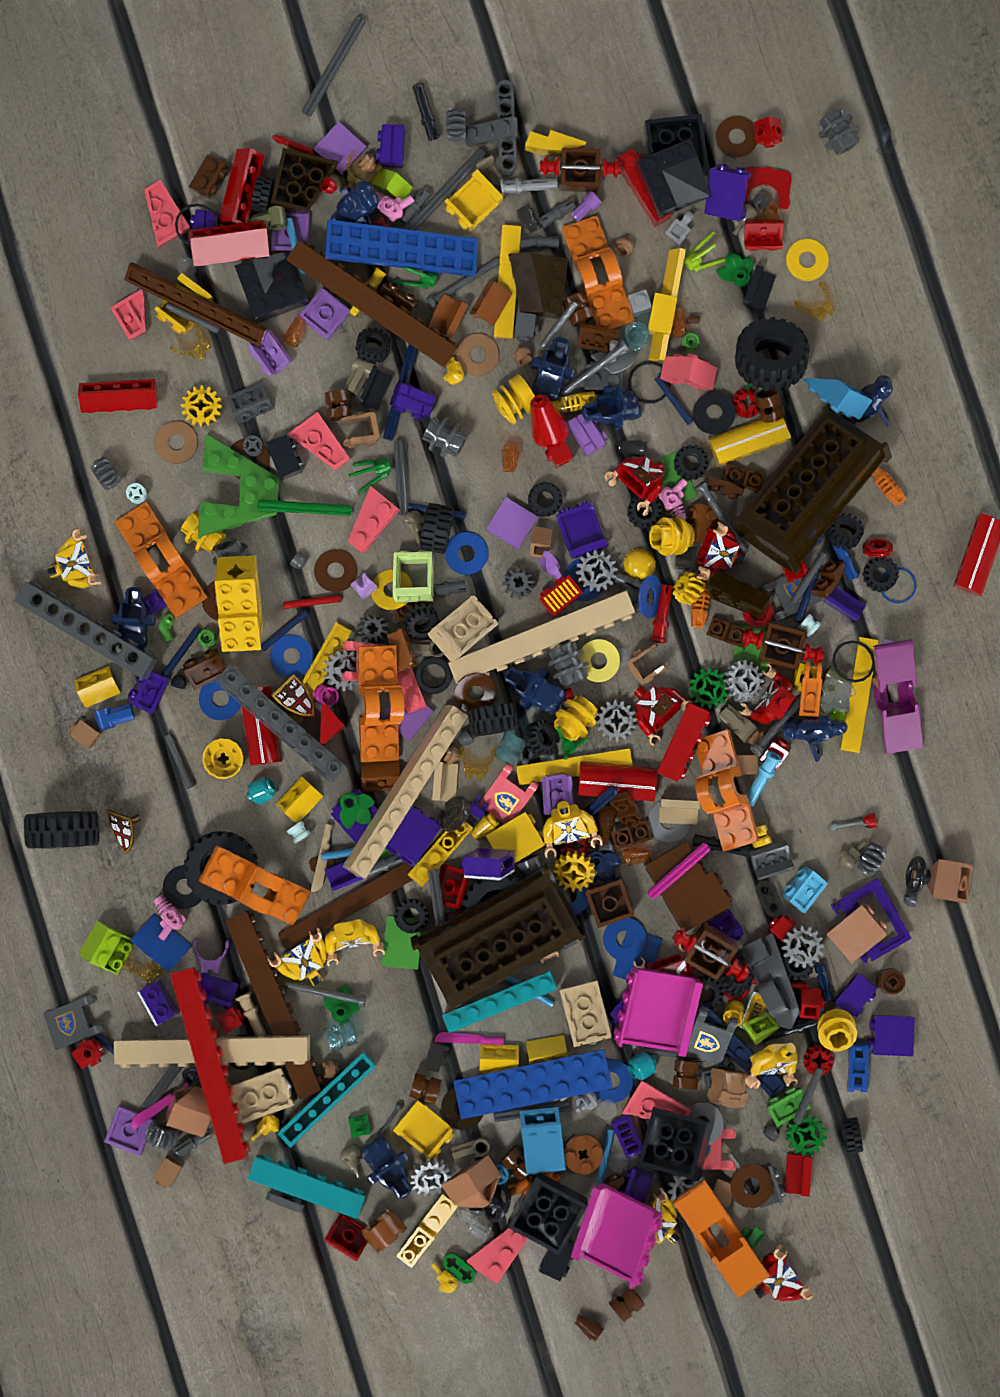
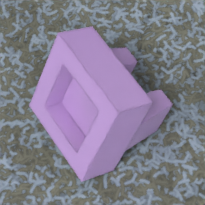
[350,573,378,600]

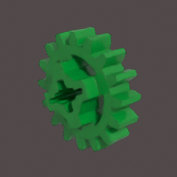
[688,667,729,709]
[785,1113,828,1156]

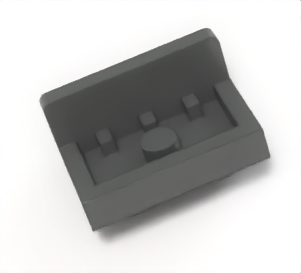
[749,840,795,880]

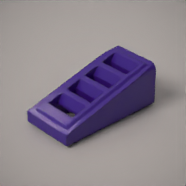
[611,1115,643,1159]

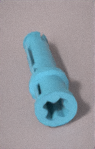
[747,751,782,807]

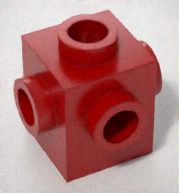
[754,117,783,148]
[71,1038,104,1069]

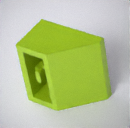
[78,921,134,975]

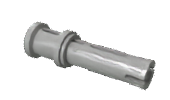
[500,177,557,196]

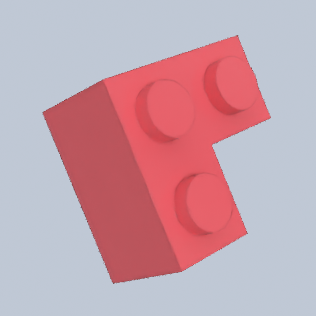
[660,354,717,390]

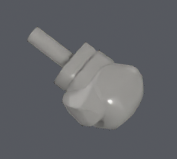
[576,1092,598,1113]

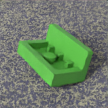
[766,1086,811,1127]

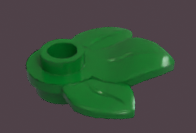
[716,253,754,287]
[340,792,375,829]
[324,984,361,1023]

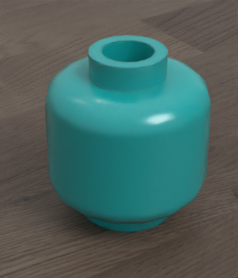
[247,776,276,805]
[627,1051,657,1080]

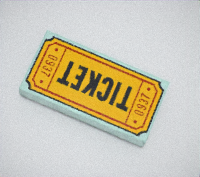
[739,991,767,1029]

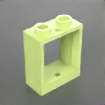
[393,550,434,602]

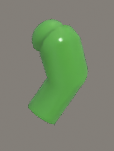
[158,613,174,643]

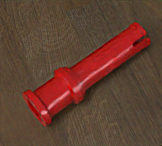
[649,584,673,644]

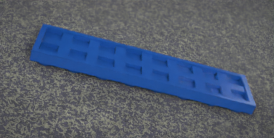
[325,219,478,277]
[453,1049,613,1119]

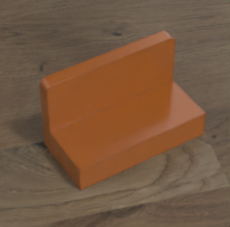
[469,281,512,325]
[426,294,468,339]
[387,628,418,672]
[361,760,400,792]

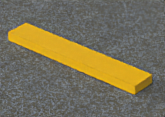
[494,225,521,339]
[648,248,686,362]
[285,622,353,725]
[840,637,878,753]
[516,748,633,785]

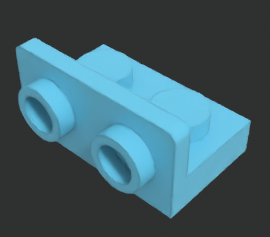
[781,866,828,914]

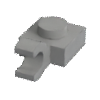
[664,211,694,246]

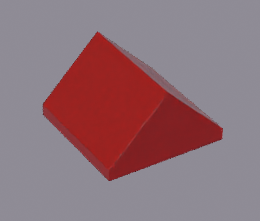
[320,704,346,745]
[431,864,469,909]
[324,1213,368,1262]

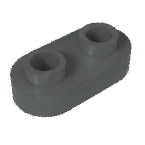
[266,1189,304,1213]

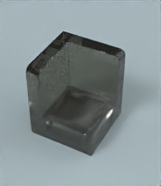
[674,546,697,571]

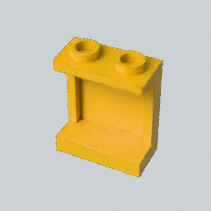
[444,169,504,232]
[154,273,214,335]
[486,812,545,863]
[393,1099,454,1159]

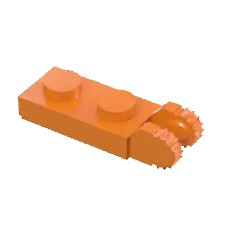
[799,662,822,717]

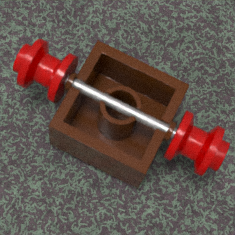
[540,148,622,192]
[741,623,825,671]
[672,922,750,982]

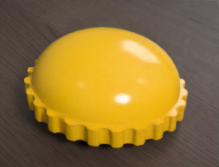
[623,548,656,580]

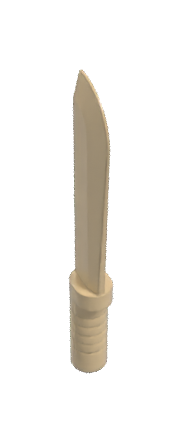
[311,824,333,892]

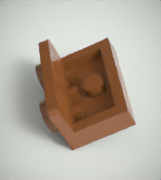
[688,504,718,544]

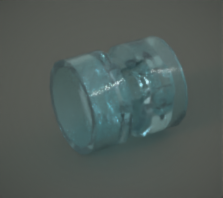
[623,322,649,351]
[494,731,527,766]
[324,1020,358,1052]

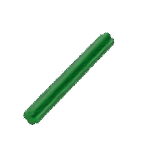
[257,499,352,517]

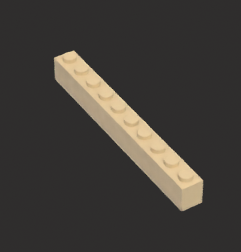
[448,591,635,684]
[343,705,468,879]
[114,1035,310,1068]

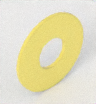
[579,639,620,682]

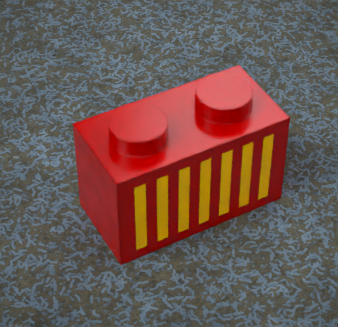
[539,575,583,618]

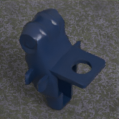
[331,180,379,225]
[531,337,575,401]
[842,375,893,427]
[581,385,642,430]
[110,587,156,650]
[504,667,566,715]
[782,715,848,762]
[360,1136,412,1199]

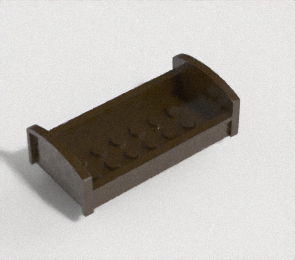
[731,404,892,575]
[410,863,587,1013]

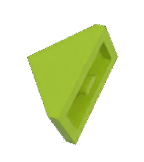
[371,168,413,200]
[743,1012,780,1045]

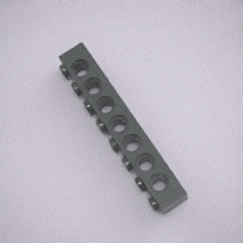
[14,580,159,679]
[214,664,346,783]

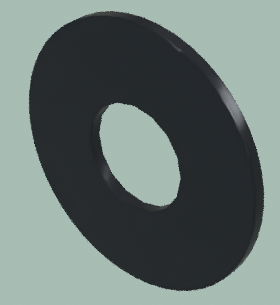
[693,392,735,435]
[163,866,202,909]

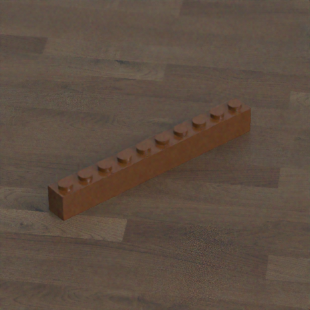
[286,241,458,369]
[225,910,324,1099]

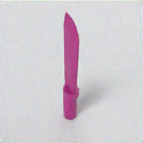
[434,1032,504,1045]
[131,1083,190,1130]

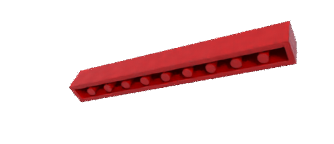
[170,966,251,1165]

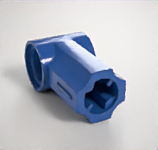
[94,704,135,731]

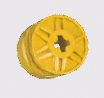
[491,374,535,425]
[202,738,244,779]

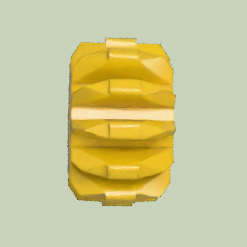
[673,572,705,605]

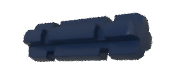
[815,963,833,1002]

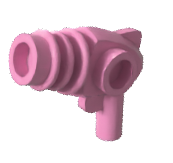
[375,191,415,222]
[658,478,688,520]
[153,895,186,941]

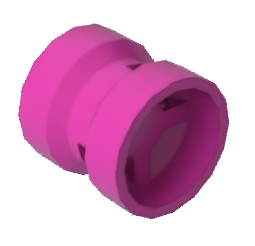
[314,684,339,706]

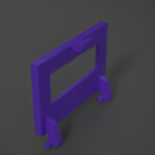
[831,878,912,964]

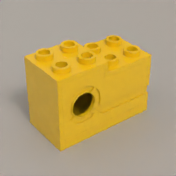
[215,555,263,652]

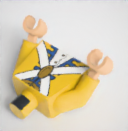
[47,528,101,589]
[543,801,603,859]
[325,919,385,966]
[267,928,327,986]
[745,1043,798,1089]
[648,1188,681,1244]

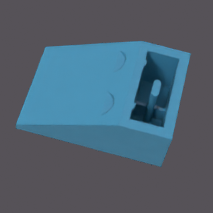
[803,378,873,420]
[520,1107,565,1175]

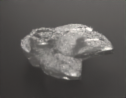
[820,678,856,714]

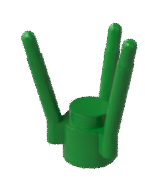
[390,266,438,289]
[348,457,391,494]
[557,727,589,760]

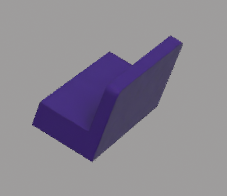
[823,586,866,622]
[324,860,368,891]

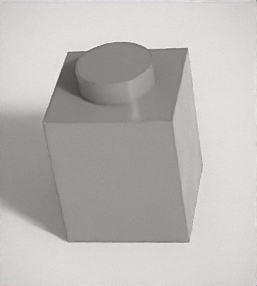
[627,289,652,318]

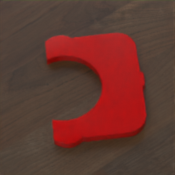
[745,166,792,210]

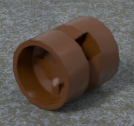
[563,292,595,327]
[755,389,785,423]
[325,390,352,421]
[876,968,906,995]
[672,1059,700,1090]
[409,1073,442,1104]
[500,1144,528,1181]
[609,1286,646,1323]

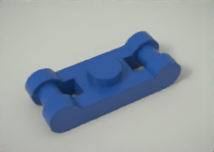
[847,1042,869,1093]

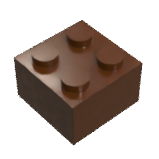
[585,876,635,928]

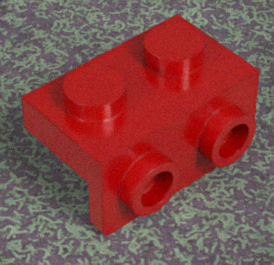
[743,220,784,251]

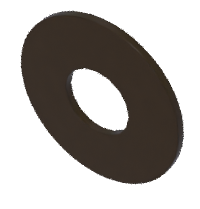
[441,1088,483,1130]

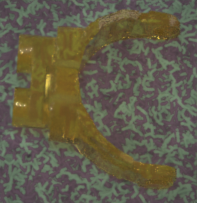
[346,154,381,189]
[794,282,835,322]
[170,320,211,361]
[460,745,495,780]
[123,960,164,985]

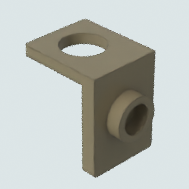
[476,155,504,186]

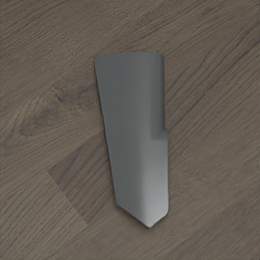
[740,933,800,1029]

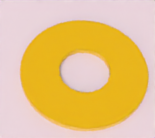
[786,239,829,281]
[371,569,413,610]

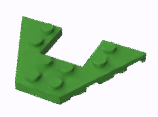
[197,435,279,539]

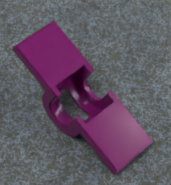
[872,639,923,754]

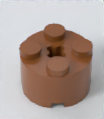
[563,1133,603,1174]
[362,1207,407,1253]

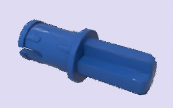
[833,545,859,580]

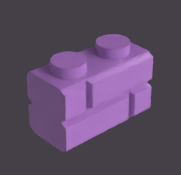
[567,414,608,457]

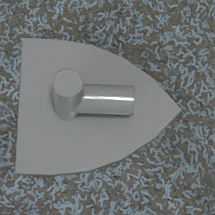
[591,340,638,374]

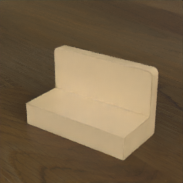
[432,762,458,802]
[659,799,700,825]

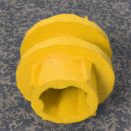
[181,511,226,554]
[649,517,695,556]
[553,696,598,741]
[817,1009,857,1052]

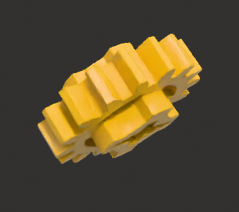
[180,385,223,428]
[553,851,596,892]

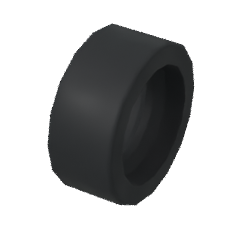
[416,657,452,694]

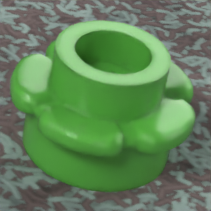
[682,333,700,351]
[198,629,216,648]

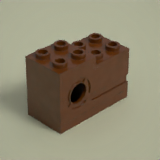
[643,842,733,932]

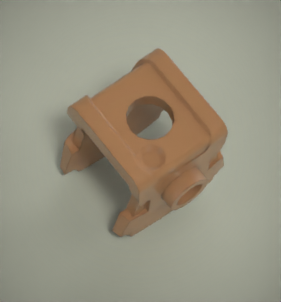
[339,411,380,448]
[627,644,670,684]
[706,1068,749,1108]

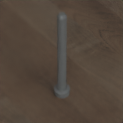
[426,258,500,309]
[560,339,631,396]
[695,480,748,554]
[750,695,801,756]
[282,980,367,1008]
[643,1047,729,1067]

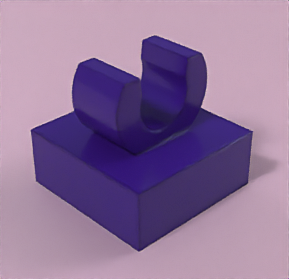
[143,589,167,616]
[465,797,489,820]

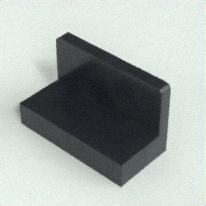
[742,265,776,311]
[359,366,393,412]

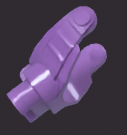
[538,550,562,579]
[193,938,230,973]

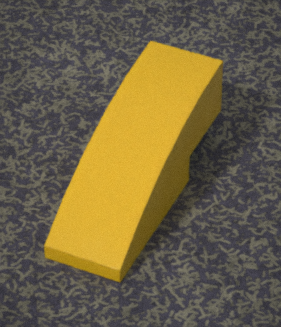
[525,130,586,155]

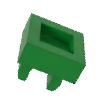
[348,1114,371,1138]
[741,1226,765,1249]

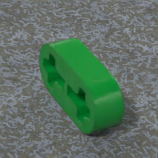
[443,1252,475,1284]

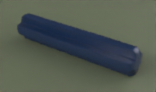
[584,785,619,816]

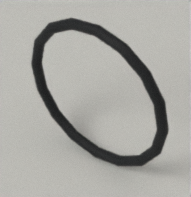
[175,204,218,245]
[628,362,671,404]
[832,640,875,683]

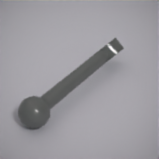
[696,1063,735,1077]
[377,1103,403,1137]

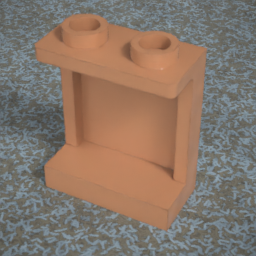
[826,902,888,964]

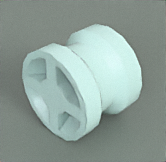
[126,483,147,504]
[797,614,821,638]
[287,821,311,844]

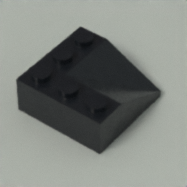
[644,114,708,176]
[636,139,711,219]
[235,251,309,323]
[638,1107,714,1182]
[508,1173,588,1255]

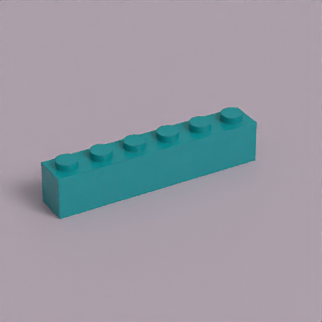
[442,970,557,1033]
[277,1051,377,1148]
[248,1153,366,1219]

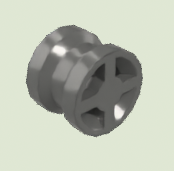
[243,435,264,457]

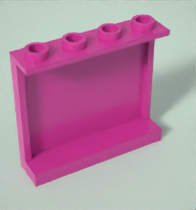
[614,967,703,1057]
[571,1183,663,1289]

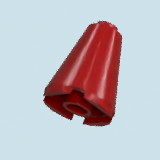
[530,395,569,448]

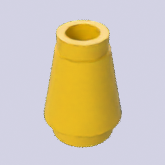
[470,813,499,841]

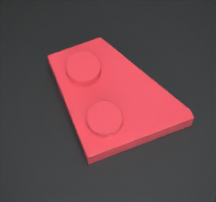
[110,289,147,341]

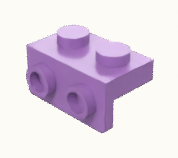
[248,330,293,376]
[542,773,574,815]

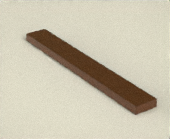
[124,262,267,347]
[278,862,416,951]

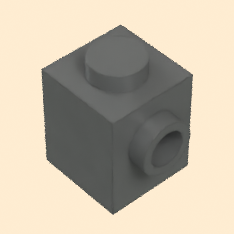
[514,312,539,343]

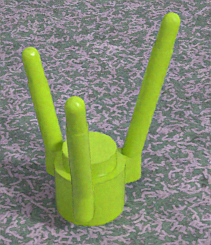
[684,231,726,272]

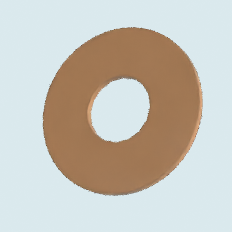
[456,334,499,376]
[155,421,198,464]

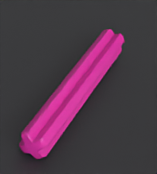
[647,843,711,899]

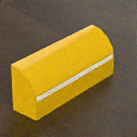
[708,418,791,467]

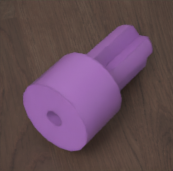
[571,191,602,221]

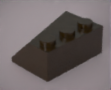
[270,148,339,213]
[508,253,568,319]
[705,571,773,620]

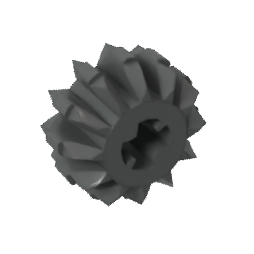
[446,109,466,142]
[90,457,121,491]
[502,567,535,600]
[357,613,389,644]
[857,842,887,876]
[145,1121,179,1150]

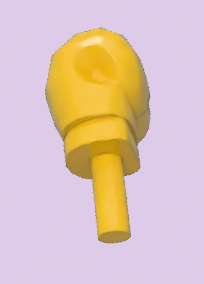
[443,357,464,385]
[251,1114,280,1141]
[431,1262,458,1293]

